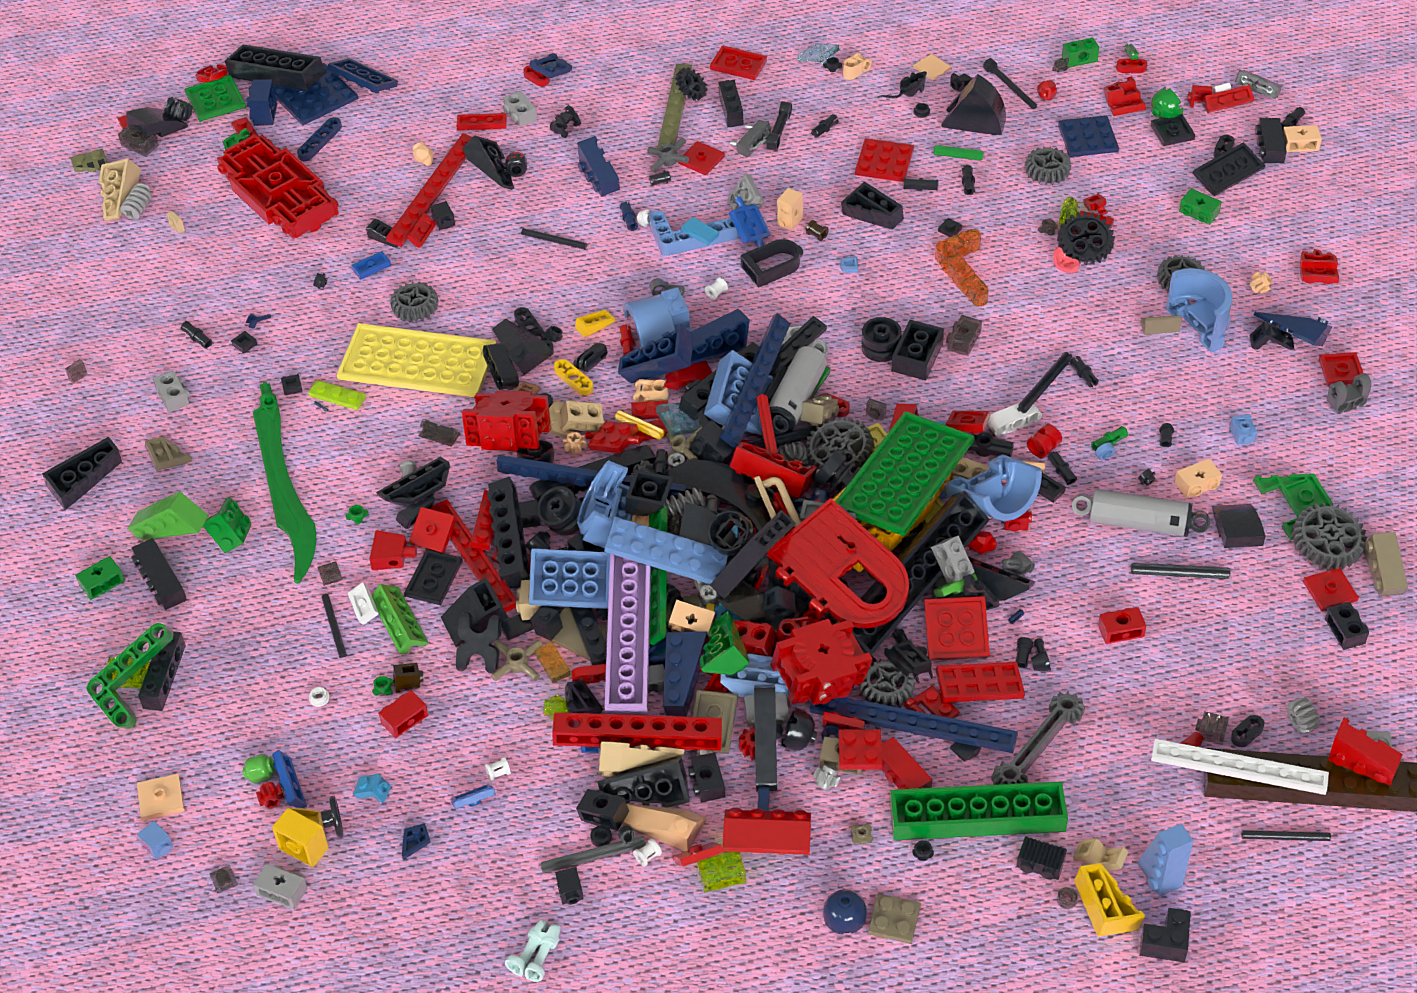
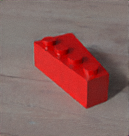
[730,442,818,498]

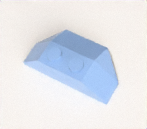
[720,654,790,698]

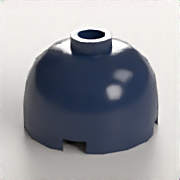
[823,889,867,934]

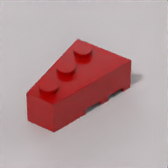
[1328,717,1403,785]

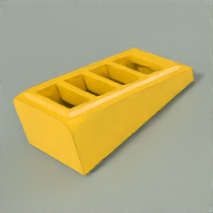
[575,310,615,338]

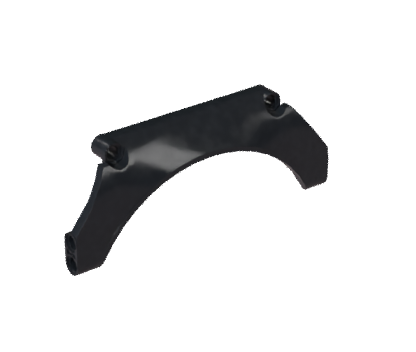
[665,459,817,657]

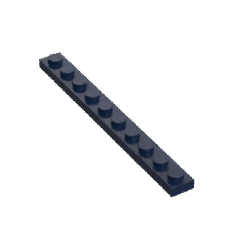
[720,313,791,448]
[496,455,686,500]
[810,697,1018,754]

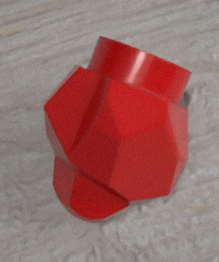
[1037,80,1057,101]
[968,531,997,555]

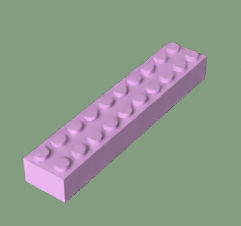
[605,554,651,715]

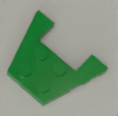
[1253,474,1333,540]

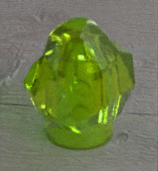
[543,695,567,721]

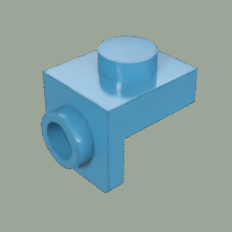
[353,774,391,803]

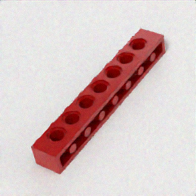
[552,712,722,751]

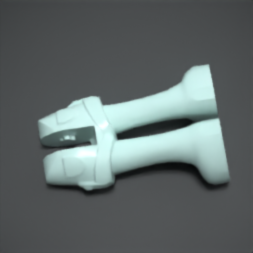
[505,919,561,982]

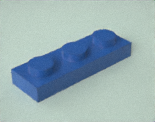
[272,750,307,808]

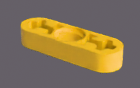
[554,359,594,396]

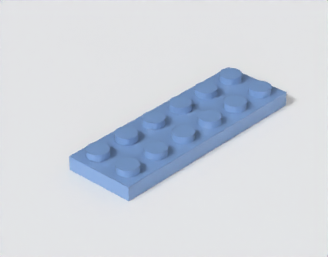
[604,516,728,584]

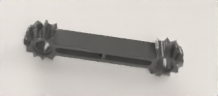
[991,691,1085,785]

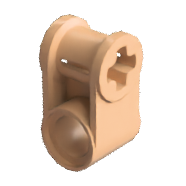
[843,52,872,80]
[633,379,669,402]

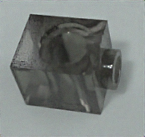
[1195,711,1229,745]

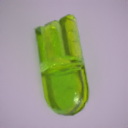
[1059,196,1078,226]

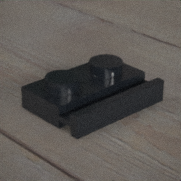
[884,640,932,677]

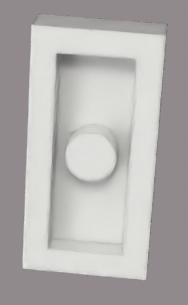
[348,582,379,625]

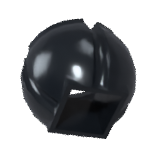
[708,511,754,556]

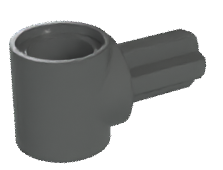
[649,278,685,296]
[1001,551,1035,577]

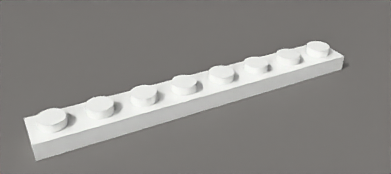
[1151,739,1329,795]

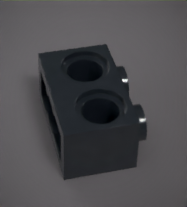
[1325,602,1369,650]

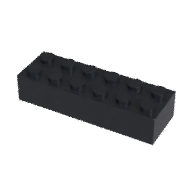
[225,44,325,91]

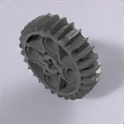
[805,417,875,473]
[1291,502,1367,571]

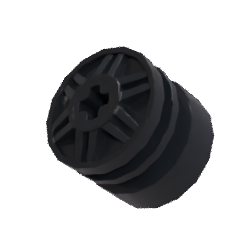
[812,449,861,498]

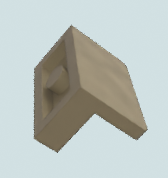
[1140,315,1182,335]

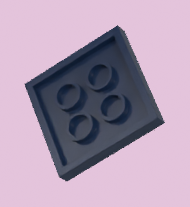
[1058,115,1119,157]

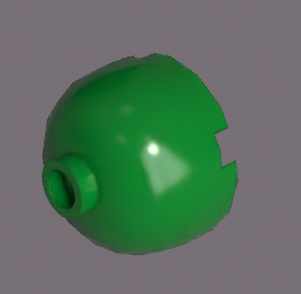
[1151,87,1183,118]

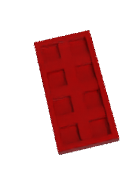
[936,662,1025,703]

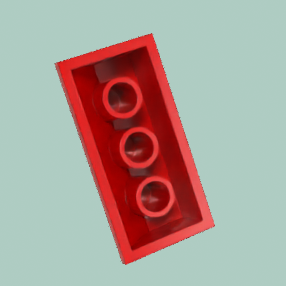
[722,808,811,855]

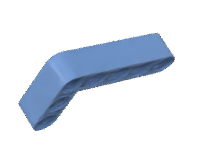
[650,211,740,256]

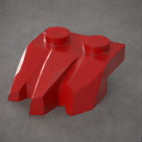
[1300,249,1339,284]

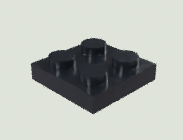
[1151,114,1195,146]

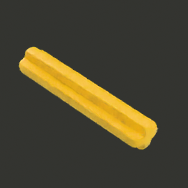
[615,410,665,440]

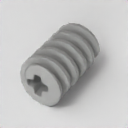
[120,183,152,220]
[665,488,706,520]

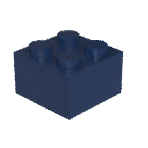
[246,79,278,126]

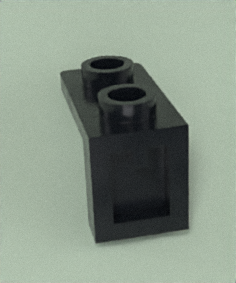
[1250,322,1294,350]

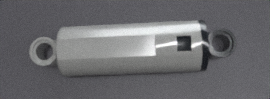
[769,339,828,435]
[1072,489,1210,537]

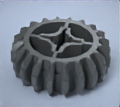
[1025,146,1071,185]
[1157,255,1205,293]
[390,281,439,323]
[859,658,915,707]

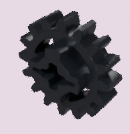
[675,67,708,101]

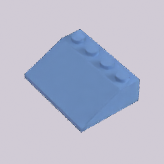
[704,350,773,435]
[529,549,610,609]

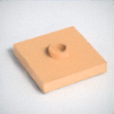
[137,773,185,821]

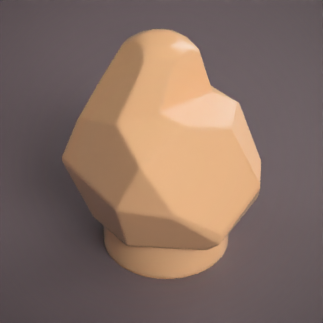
[412,142,433,166]

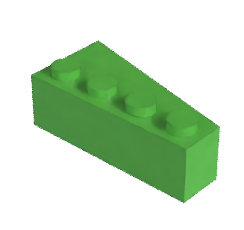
[127,491,209,540]

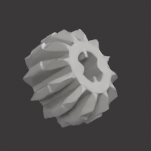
[1286,697,1320,734]

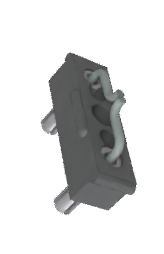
[1235,70,1282,99]
[730,120,771,158]

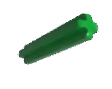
[934,145,984,161]

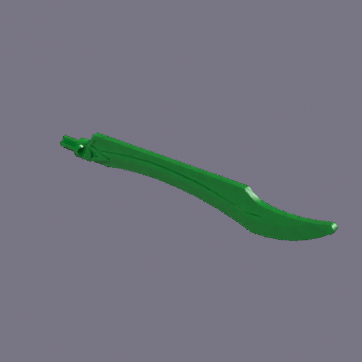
[253,381,316,584]

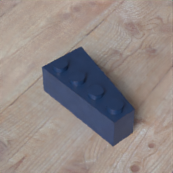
[690,309,750,365]
[618,324,694,383]
[663,631,709,717]

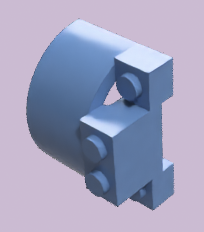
[1166,268,1232,353]
[623,287,692,349]
[945,455,1042,521]

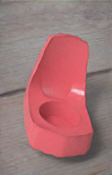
[1054,247,1080,274]

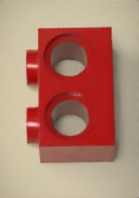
[734,620,776,657]

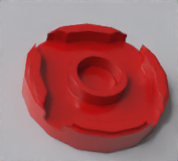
[195,64,228,82]

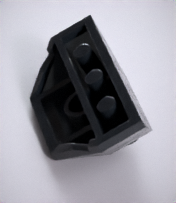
[376,456,450,507]
[968,556,1035,601]

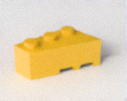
[1074,863,1145,937]

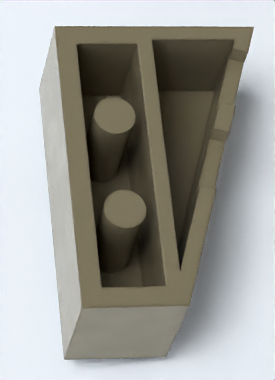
[1363,532,1408,596]

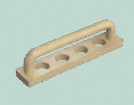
[754,476,801,527]

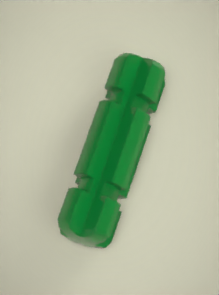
[1125,43,1139,60]

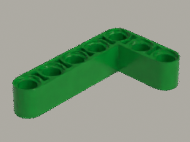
[87,623,174,729]

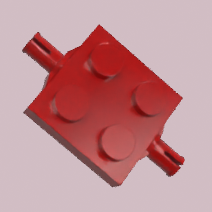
[585,421,642,454]

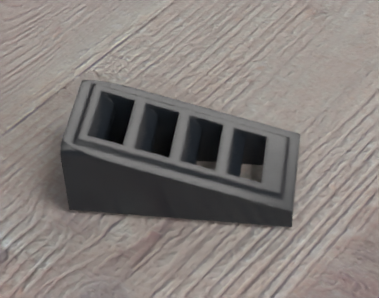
[366,219,398,248]
[396,496,435,529]

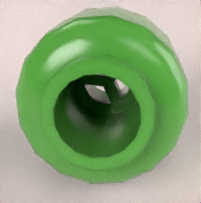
[243,754,276,784]

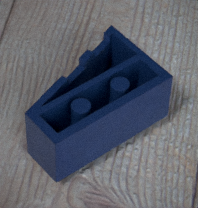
[577,136,620,196]

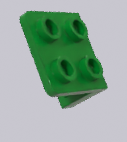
[203,497,251,553]

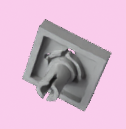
[728,174,764,210]

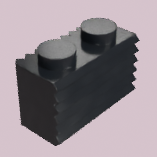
[1016,836,1067,880]

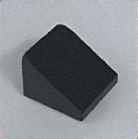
[950,742,981,762]

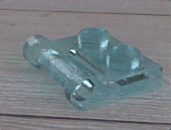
[798,43,840,64]

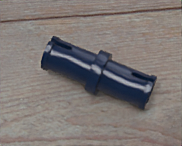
[620,201,638,231]

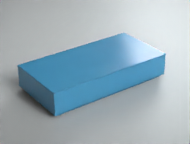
[681,217,719,245]

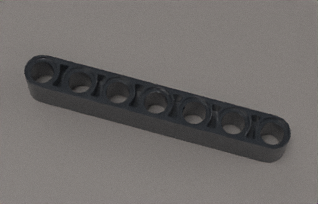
[529,445,656,503]

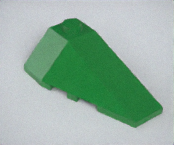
[700,611,749,675]

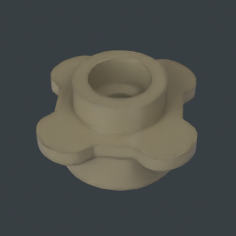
[851,824,873,845]

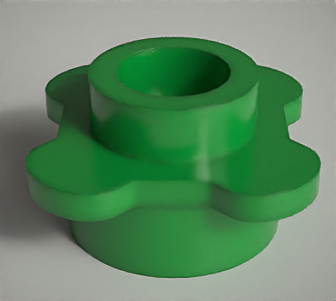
[346,505,369,524]
[372,676,393,696]

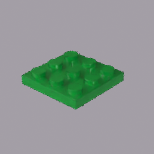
[184,75,246,122]

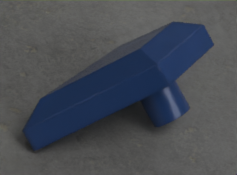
[402,823,431,859]

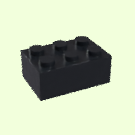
[891,320,944,381]

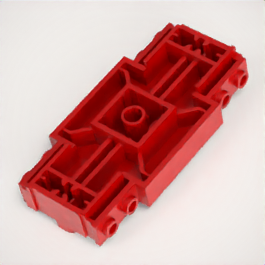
[217,134,339,239]

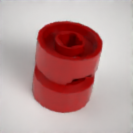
[1027,424,1062,459]

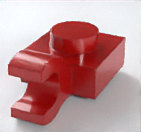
[1083,193,1108,216]

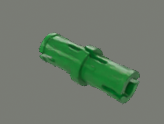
[1091,426,1128,451]

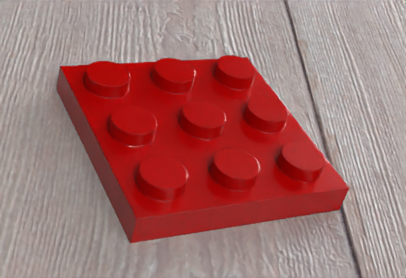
[855,138,914,182]
[924,596,990,661]

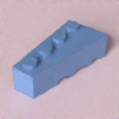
[1137,823,1193,897]

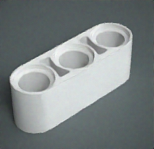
[987,403,1042,437]

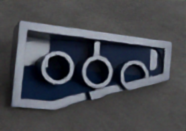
[1254,312,1332,346]

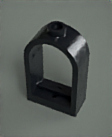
[740,239,803,288]

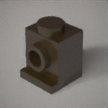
[393,663,424,693]

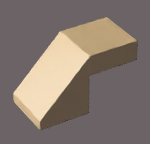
[1073,838,1128,871]

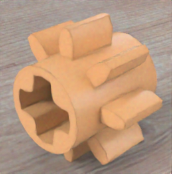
[1249,271,1272,294]
[563,432,586,455]

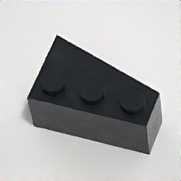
[841,181,904,230]

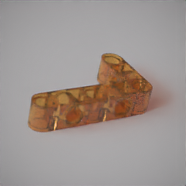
[935,229,989,307]

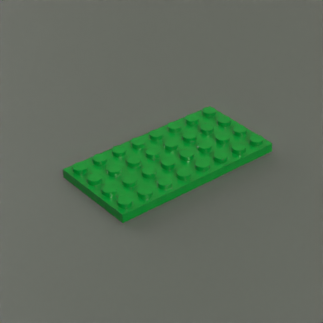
[835,411,974,536]

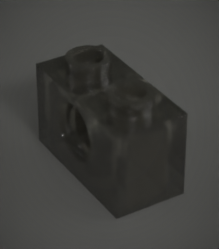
[118,125,159,157]
[946,315,982,356]

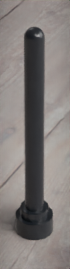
[983,58,1037,109]

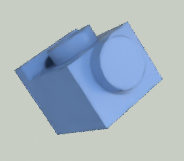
[1230,414,1257,445]

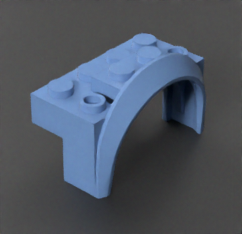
[577,460,632,549]

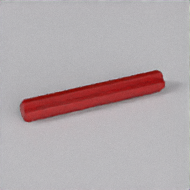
[756,394,778,454]

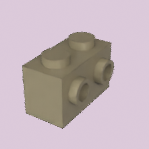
[801,395,839,426]

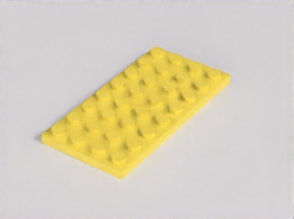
[337,323,497,397]

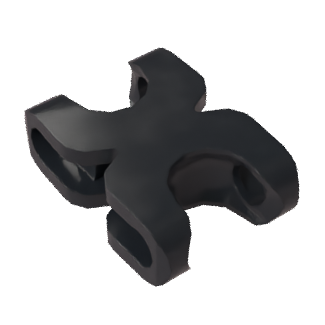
[456,612,502,674]

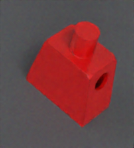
[369,530,417,570]

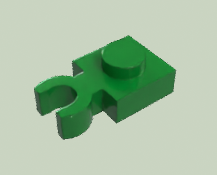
[222,128,251,150]

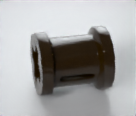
[806,220,829,241]

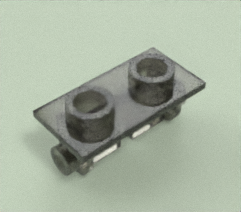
[419,420,460,447]

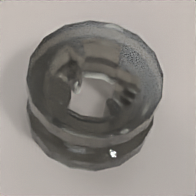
[1057,887,1078,909]

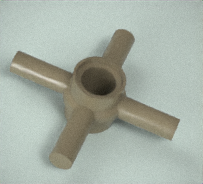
[666,427,702,461]
[491,640,542,681]

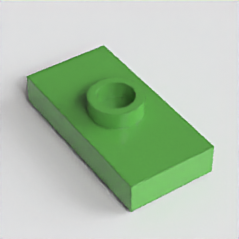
[934,573,978,598]

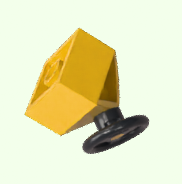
[272,796,343,867]

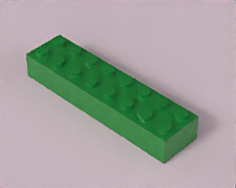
[889,782,1068,841]

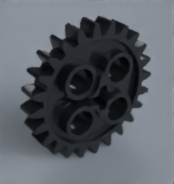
[1057,212,1115,265]

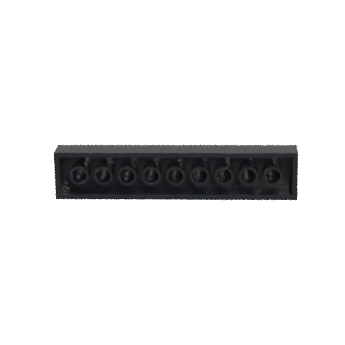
[839,491,990,655]

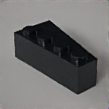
[42,437,122,510]

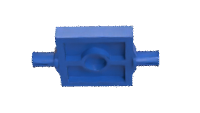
[729,196,771,247]

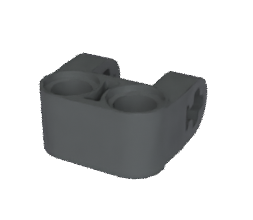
[1327,373,1371,414]

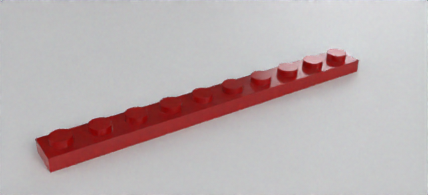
[386,133,473,247]

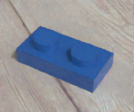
[351,251,391,280]

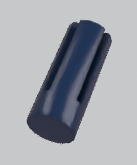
[1008,609,1025,624]

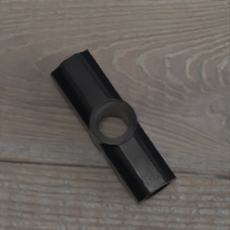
[968,432,1014,457]

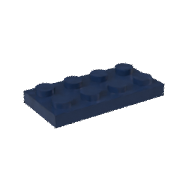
[327,58,398,93]

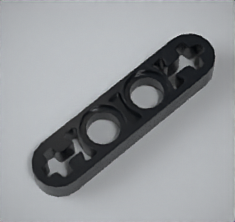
[514,307,554,353]

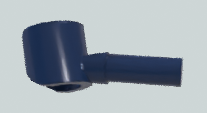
[245,314,271,329]

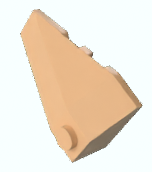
[622,804,707,851]

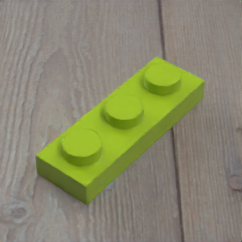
[308,380,366,410]

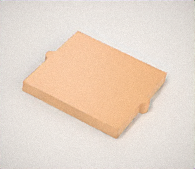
[913,54,952,80]

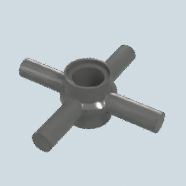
[647,138,689,173]

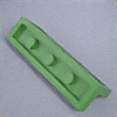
[372,584,429,654]

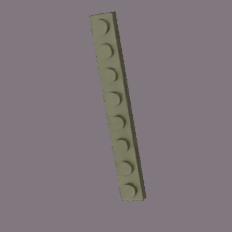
[657,64,692,149]

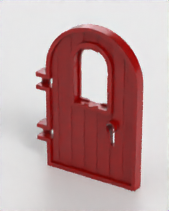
[767,498,909,628]

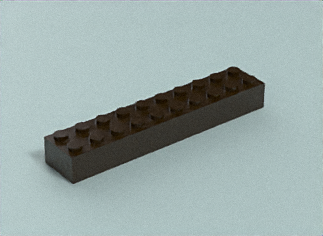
[1204,748,1417,812]

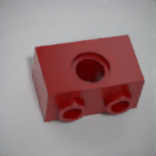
[1098,607,1146,644]

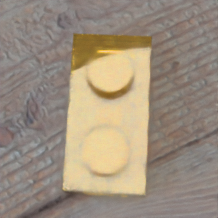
[534,642,571,683]

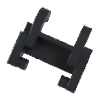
[550,105,581,138]

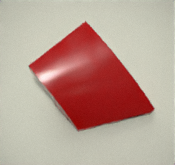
[1104,76,1146,116]
[664,361,712,391]

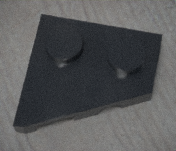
[565,681,603,714]

